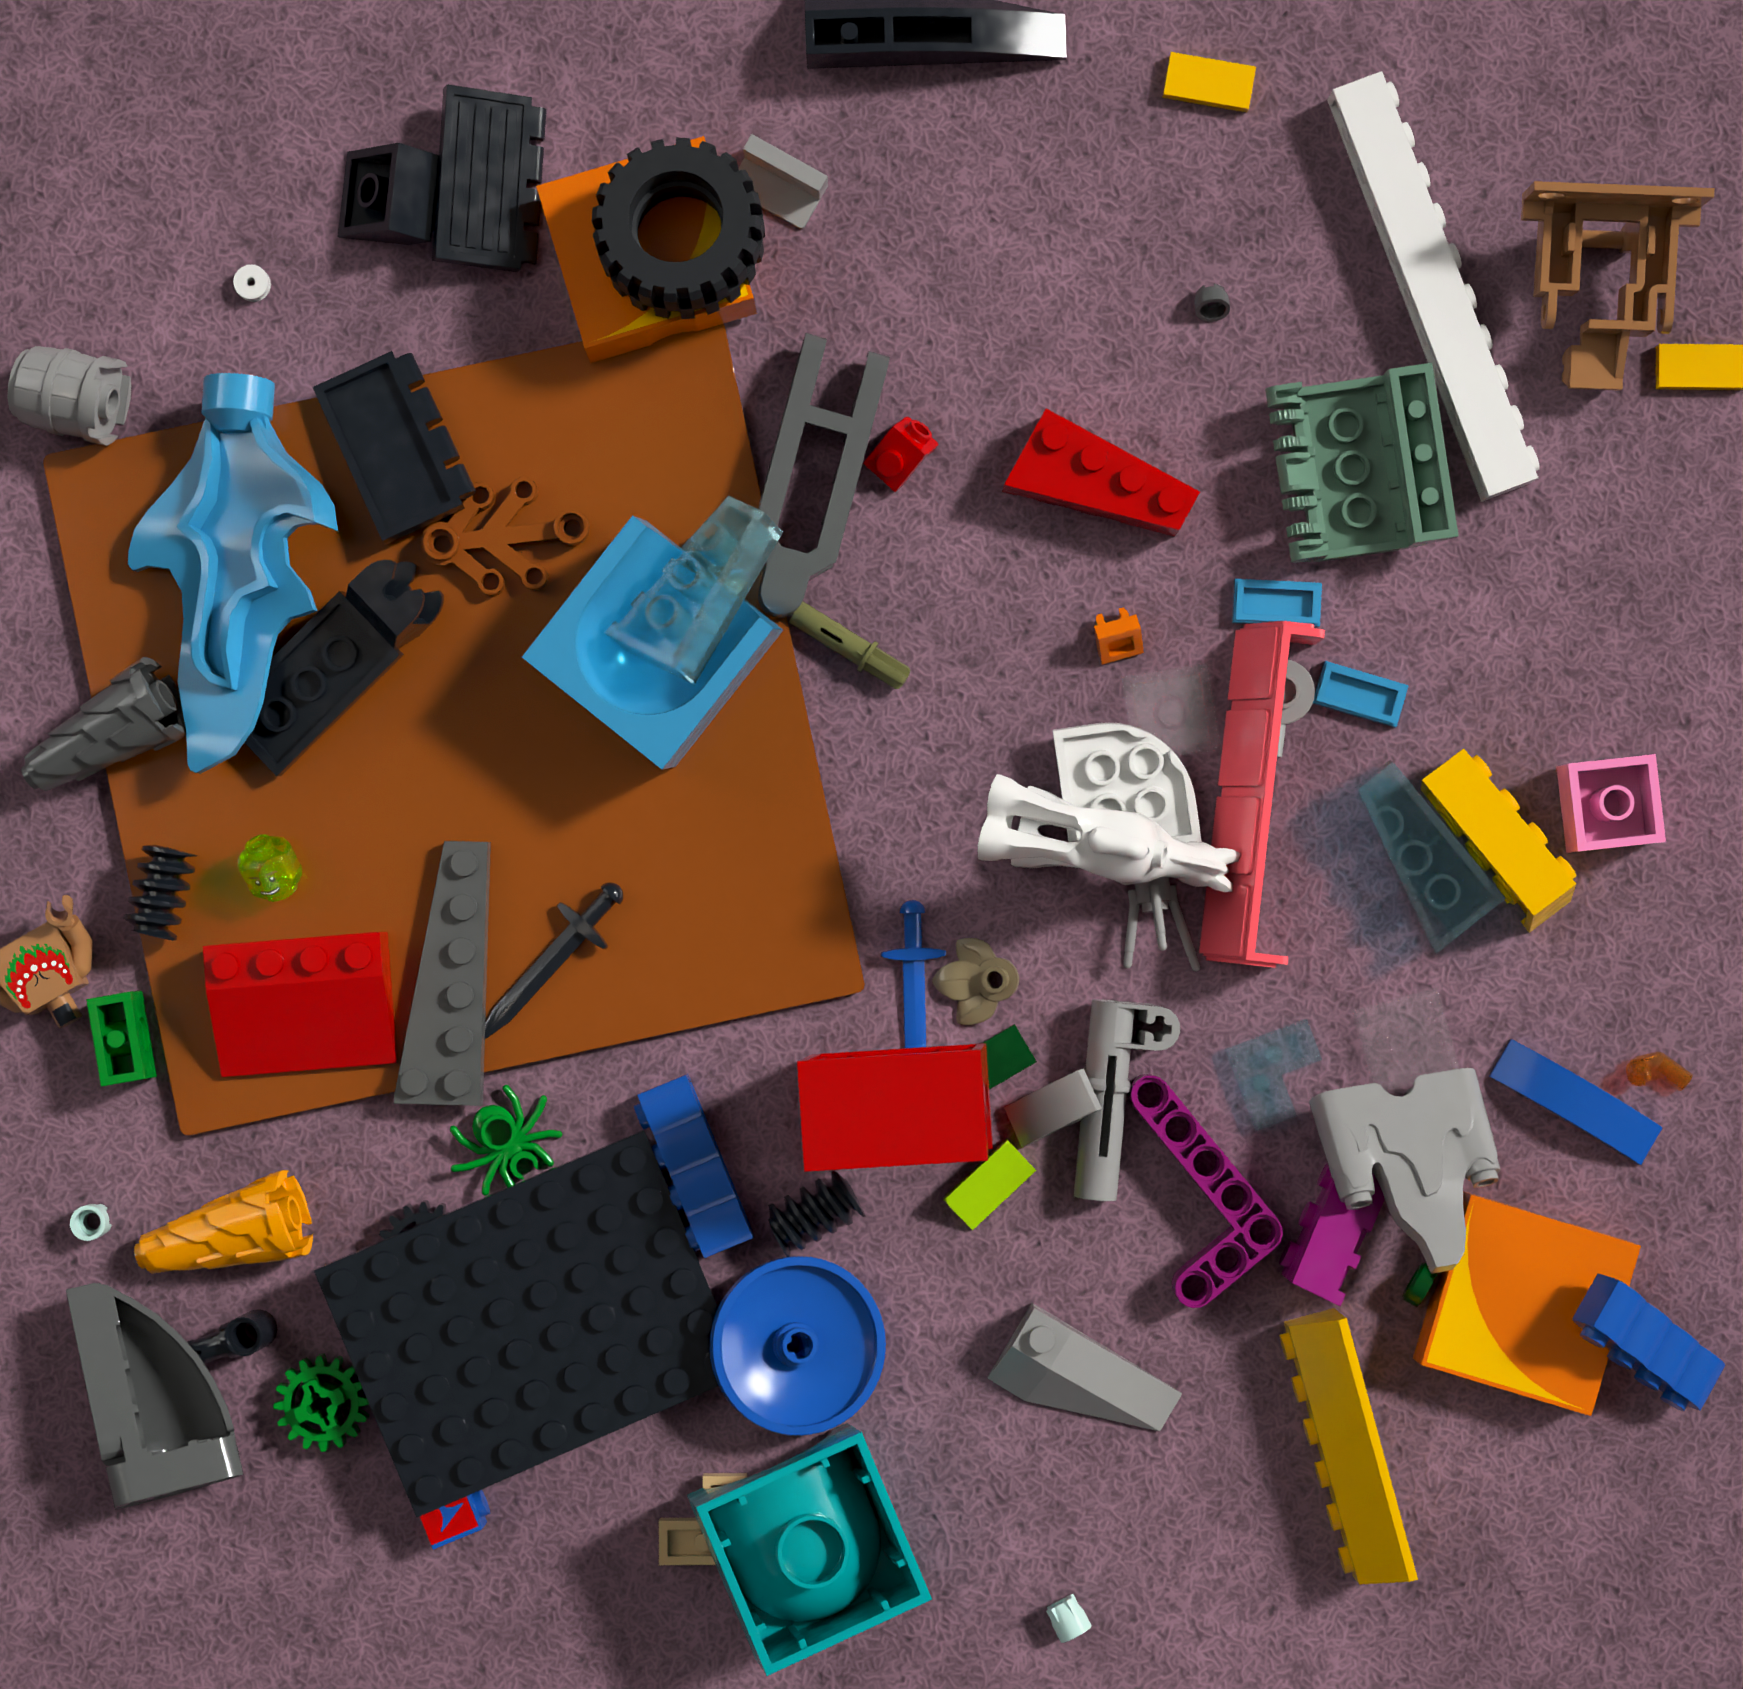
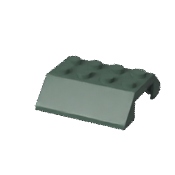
[1265,363,1459,563]

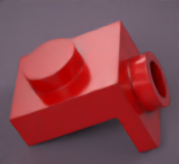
[863,416,939,492]

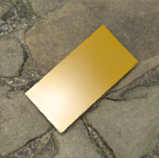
[1162,52,1256,113]
[1656,344,1743,390]

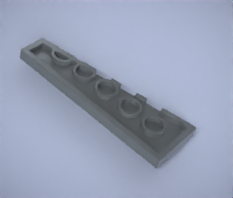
[394,841,491,1106]

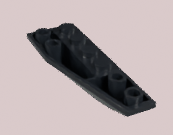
[804,0,1067,69]

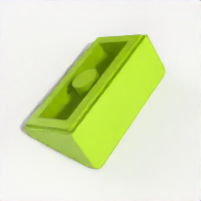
[943,1138,1036,1230]

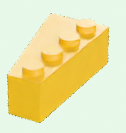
[1421,749,1576,933]

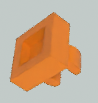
[1094,607,1144,665]

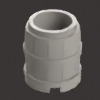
[7,346,131,446]

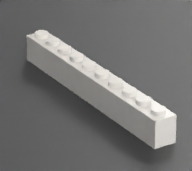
[1327,71,1539,502]

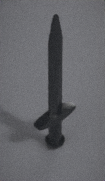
[485,882,624,1039]

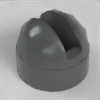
[1194,283,1230,322]

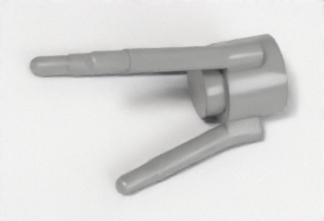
[1123,877,1200,971]

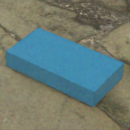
[1232,579,1322,627]
[1313,661,1409,728]

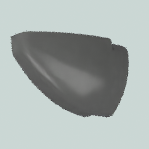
[66,1283,244,1510]

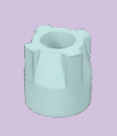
[70,1204,112,1241]
[1046,1594,1092,1643]

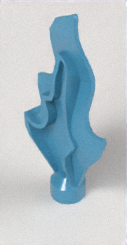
[128,373,338,774]

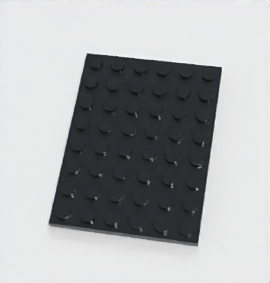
[314,1130,719,1518]

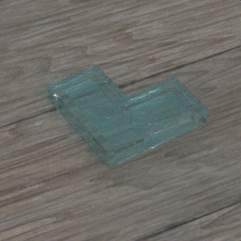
[1224,1018,1322,1131]

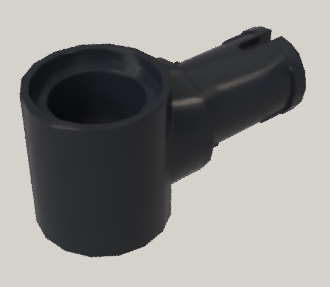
[187,1309,278,1364]

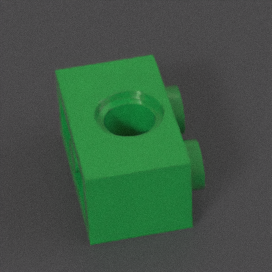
[86,991,157,1087]

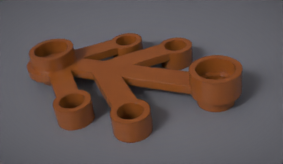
[420,477,590,596]

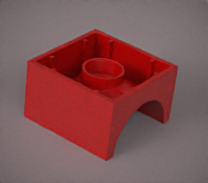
[797,1043,993,1172]

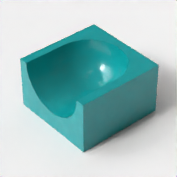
[687,1423,932,1676]

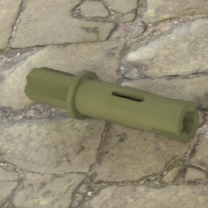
[789,601,911,689]

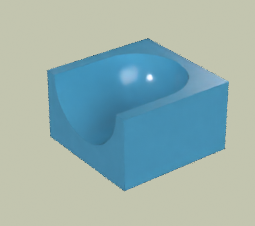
[522,515,783,770]

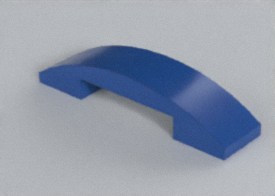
[1489,1039,1663,1165]

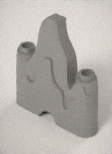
[1309,1068,1501,1274]

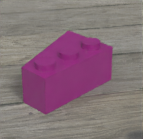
[1279,1163,1385,1307]

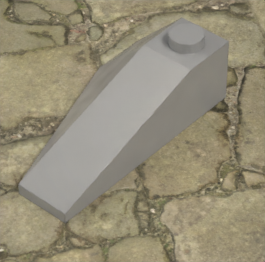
[987,1303,1182,1431]

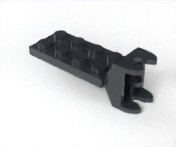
[244,560,444,777]

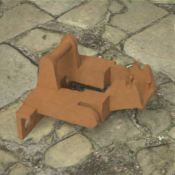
[1521,181,1715,391]

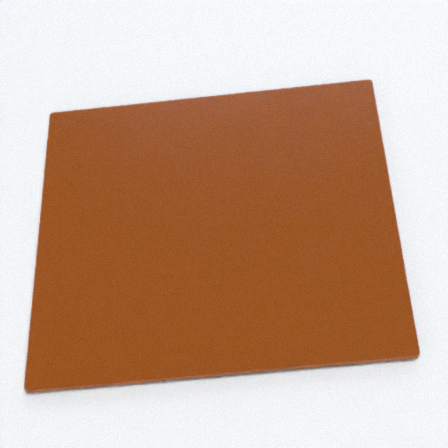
[43,324,865,1135]

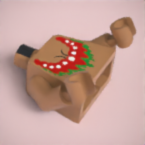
[0,895,93,1029]

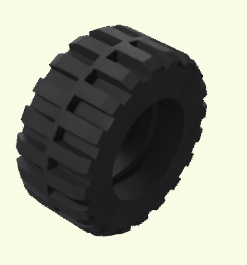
[592,137,765,320]

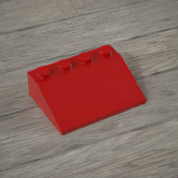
[202,932,398,1077]

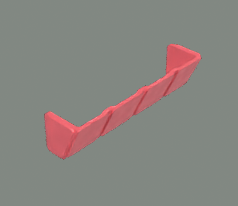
[1199,621,1325,968]

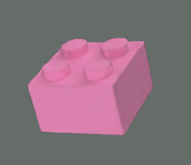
[1556,754,1666,853]

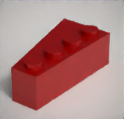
[1002,408,1200,537]

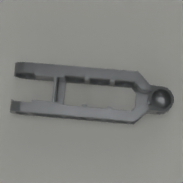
[748,333,890,618]

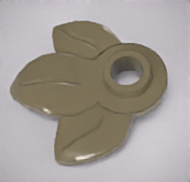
[932,938,1019,1025]

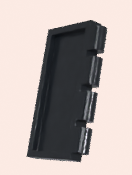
[432,84,547,272]
[312,351,476,545]

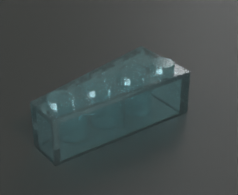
[604,496,783,685]
[1355,760,1506,954]

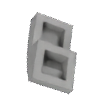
[1004,1068,1102,1147]

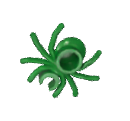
[450,1085,562,1196]

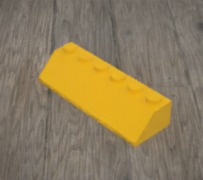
[1279,1308,1418,1584]

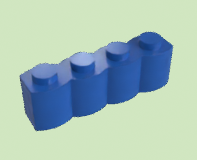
[634,1074,754,1258]
[1572,1273,1725,1411]

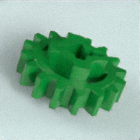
[273,1353,370,1452]

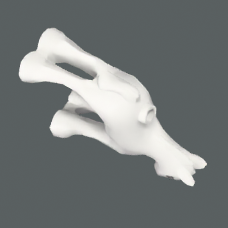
[978,774,1241,892]

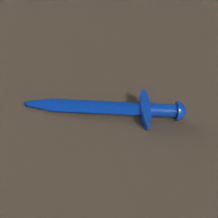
[881,900,946,1048]

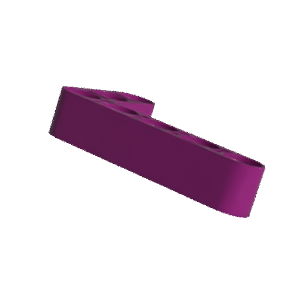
[1128,1074,1283,1308]

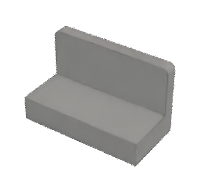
[738,134,828,229]

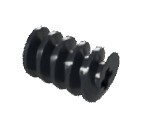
[123,845,198,941]
[768,1170,866,1257]

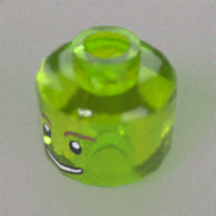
[237,834,303,902]

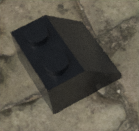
[338,143,439,245]

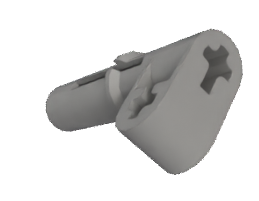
[1074,999,1180,1201]

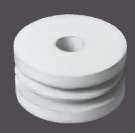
[233,264,271,302]

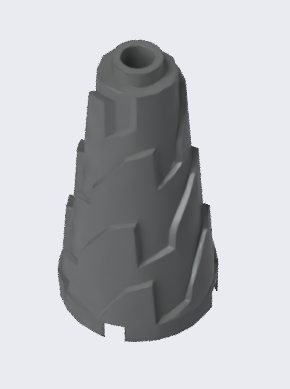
[21,657,186,791]

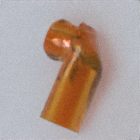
[1626,1051,1693,1091]

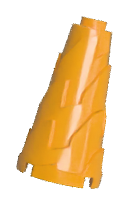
[134,1170,313,1274]

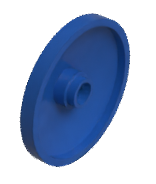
[710,1256,886,1435]

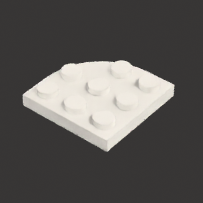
[1052,723,1202,843]

